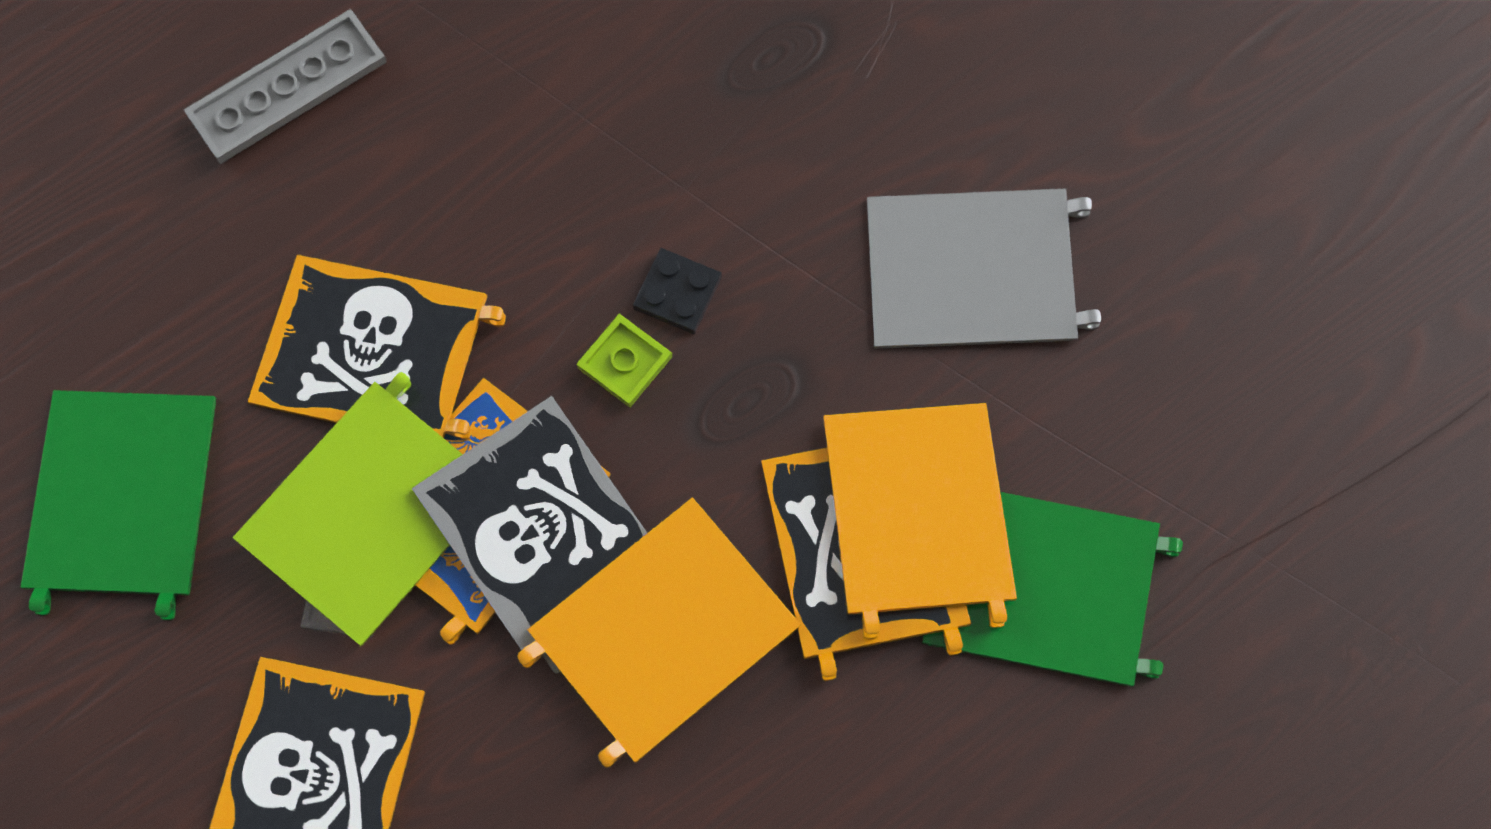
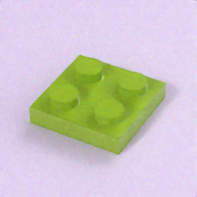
[576,314,673,408]

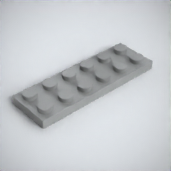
[184,9,387,164]

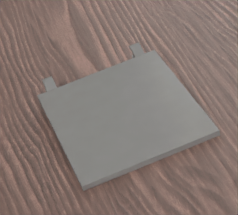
[867,189,1101,349]

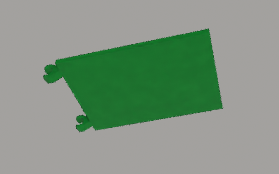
[21,390,217,620]
[922,492,1183,687]

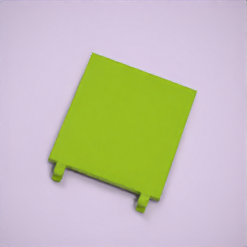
[232,372,463,646]

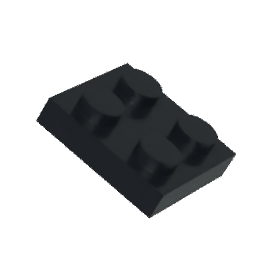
[633,248,722,335]

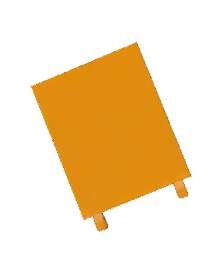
[823,403,1017,639]
[517,497,801,767]

